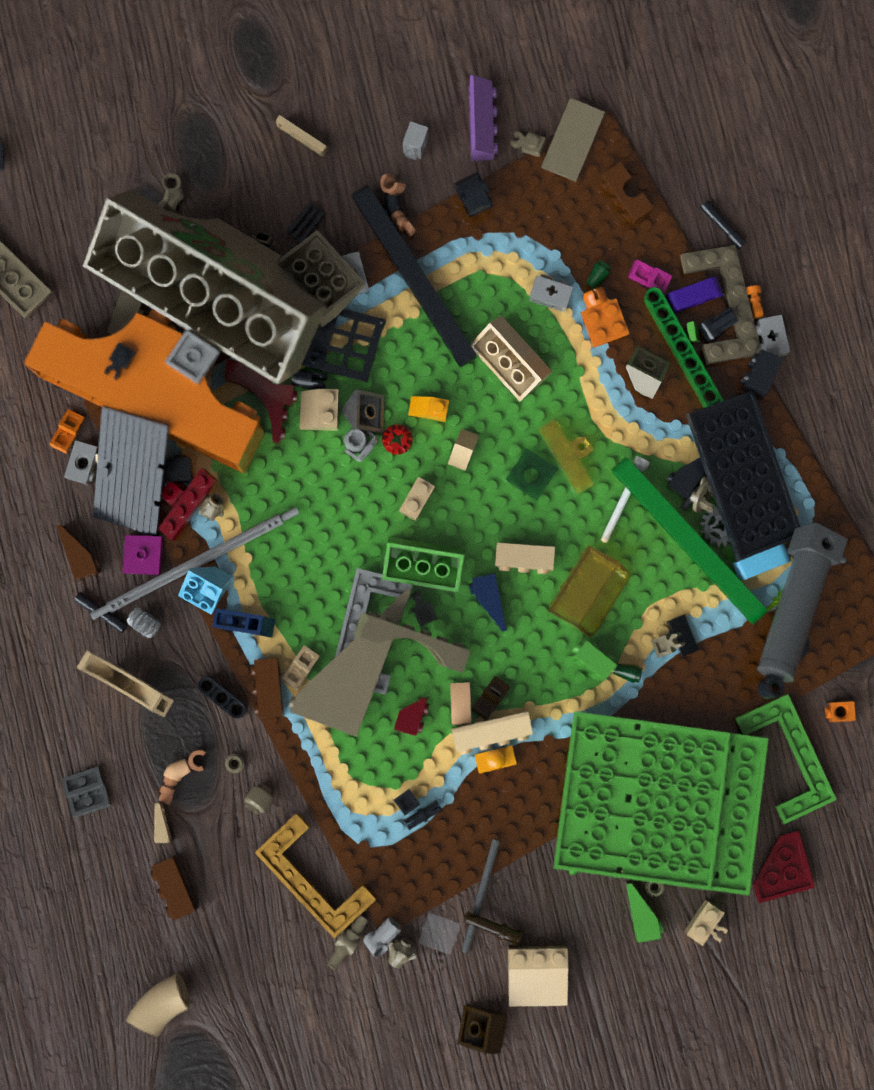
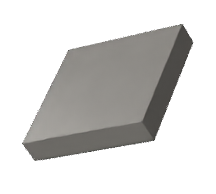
[165,330,220,385]

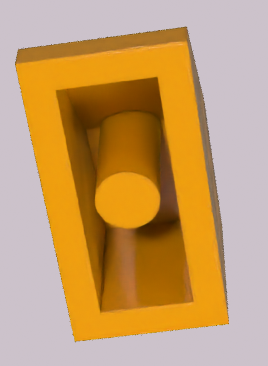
[408,396,449,422]

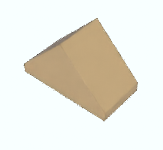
[448,429,480,471]

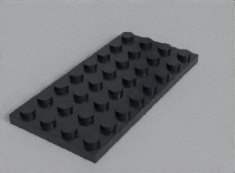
[685,390,801,561]

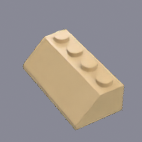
[470,315,553,402]
[451,711,533,755]

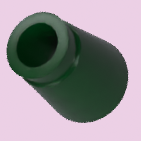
[586,260,612,289]
[613,663,643,683]

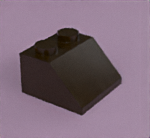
[457,1005,508,1054]

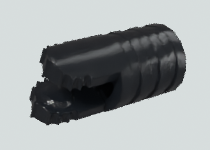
[291,370,328,389]

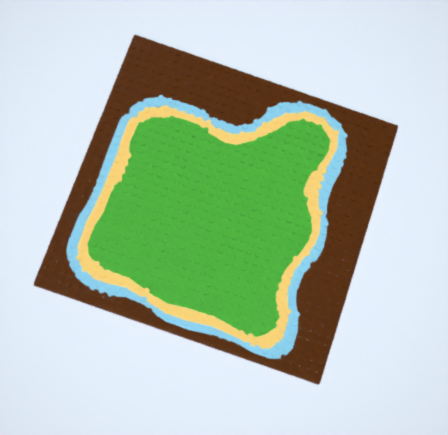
[84,110,874,929]

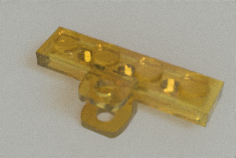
[539,419,595,495]

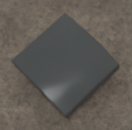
[61,766,111,818]

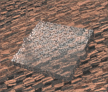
[418,913,461,955]

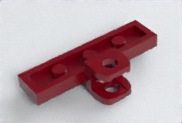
[158,468,218,541]

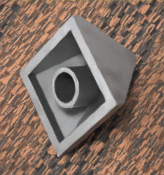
[341,390,385,433]

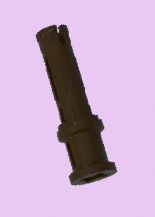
[463,911,523,947]

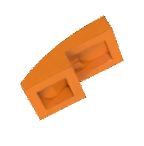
[49,409,85,454]

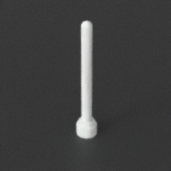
[601,456,650,543]

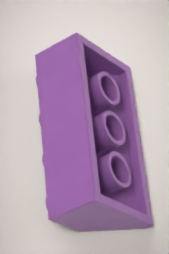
[469,75,498,161]

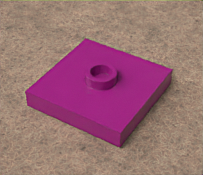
[123,535,164,575]

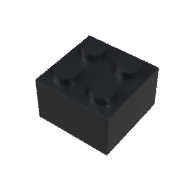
[740,349,783,399]

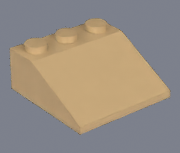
[508,946,568,1007]

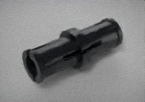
[403,800,443,831]

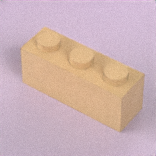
[495,543,555,574]

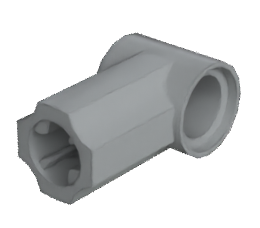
[363,917,401,957]

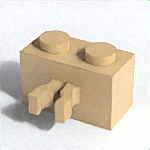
[684,900,728,946]

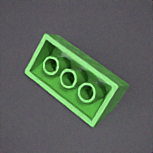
[382,537,465,592]

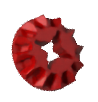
[382,424,413,455]

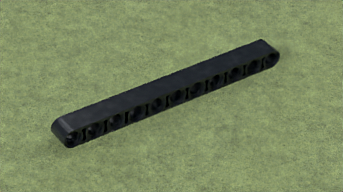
[351,185,477,368]

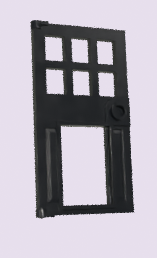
[301,309,386,383]

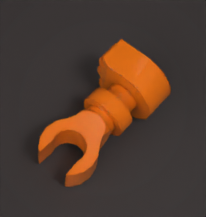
[746,285,763,319]

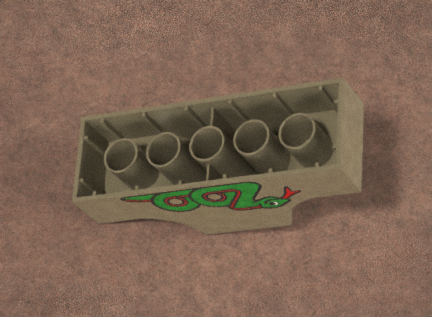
[83,189,327,384]

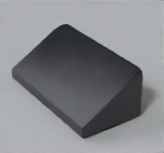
[667,614,699,657]

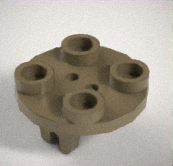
[690,475,714,513]

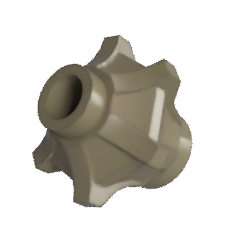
[198,492,224,521]
[388,938,417,969]

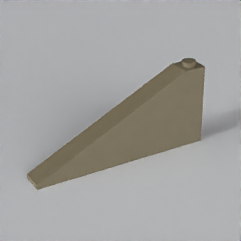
[289,588,411,737]

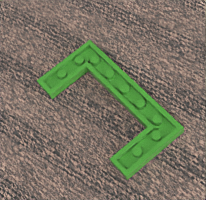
[734,694,837,824]

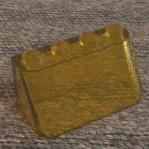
[548,545,630,637]

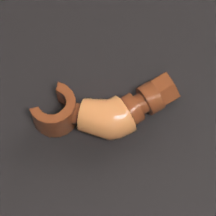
[158,748,206,805]

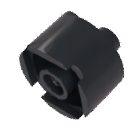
[454,172,494,217]

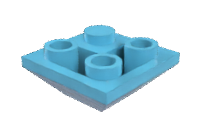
[178,567,232,615]

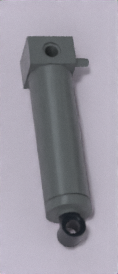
[757,523,848,699]

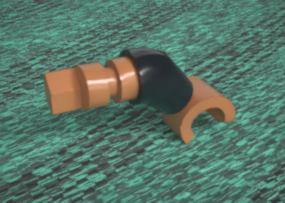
[380,173,415,237]

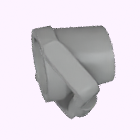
[344,429,378,462]

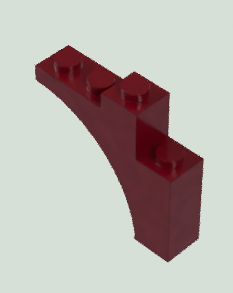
[225,360,298,444]

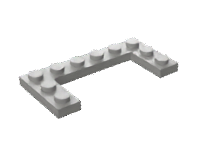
[335,568,412,694]

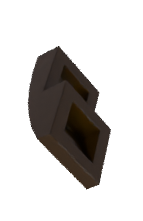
[471,676,510,721]

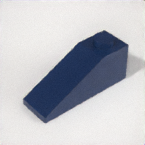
[469,574,507,632]
[212,608,276,638]

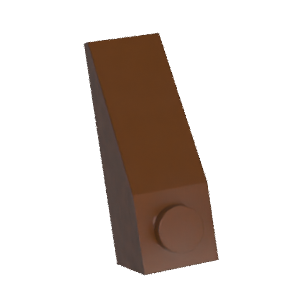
[56,524,101,581]

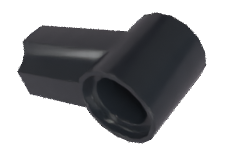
[698,307,739,343]

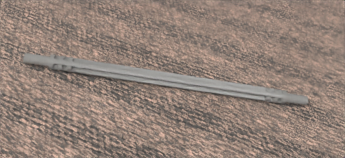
[90,507,300,620]

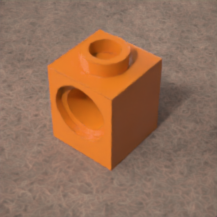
[825,701,856,722]

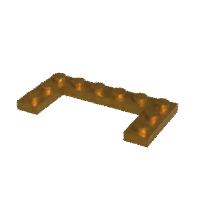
[255,812,377,938]

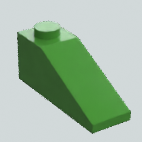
[626,882,663,943]

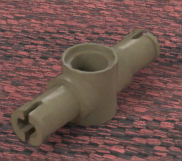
[326,915,368,971]

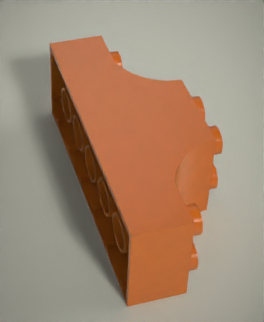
[24,310,265,474]

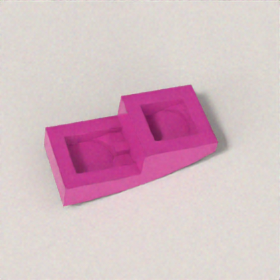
[627,259,672,293]

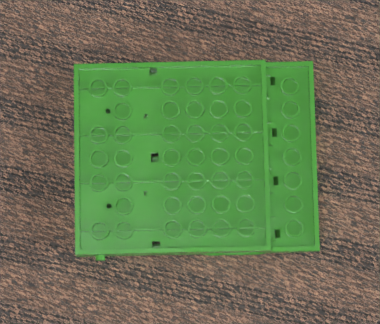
[553,711,768,895]

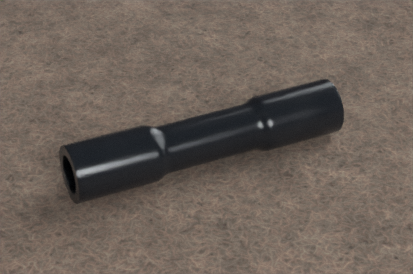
[700,201,747,249]
[74,592,128,633]

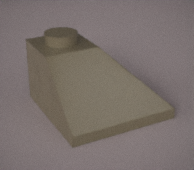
[626,346,670,399]

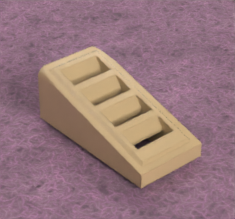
[154,803,172,843]

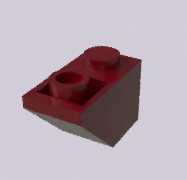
[394,698,429,736]

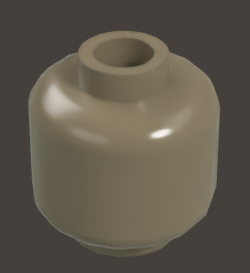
[245,784,274,814]

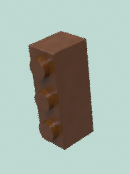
[251,658,284,718]
[150,856,197,921]

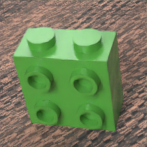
[572,641,617,681]

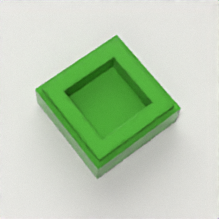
[687,321,701,344]

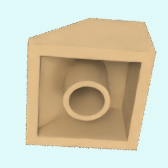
[300,389,339,431]

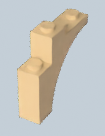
[77,651,174,717]

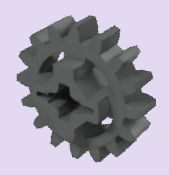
[699,506,730,547]

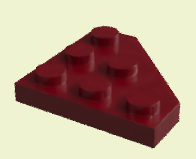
[753,831,815,903]

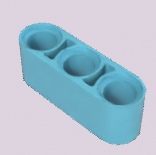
[733,543,791,581]

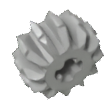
[127,608,161,638]

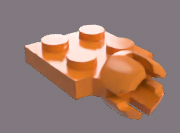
[580,287,629,348]

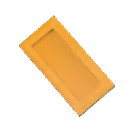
[474,745,517,774]

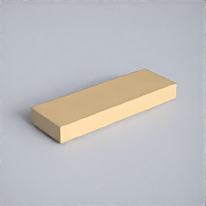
[276,115,327,157]

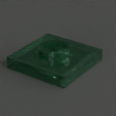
[505,448,558,501]

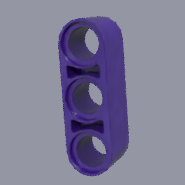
[666,277,724,314]

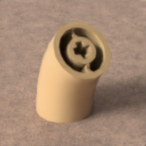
[126,973,190,1036]

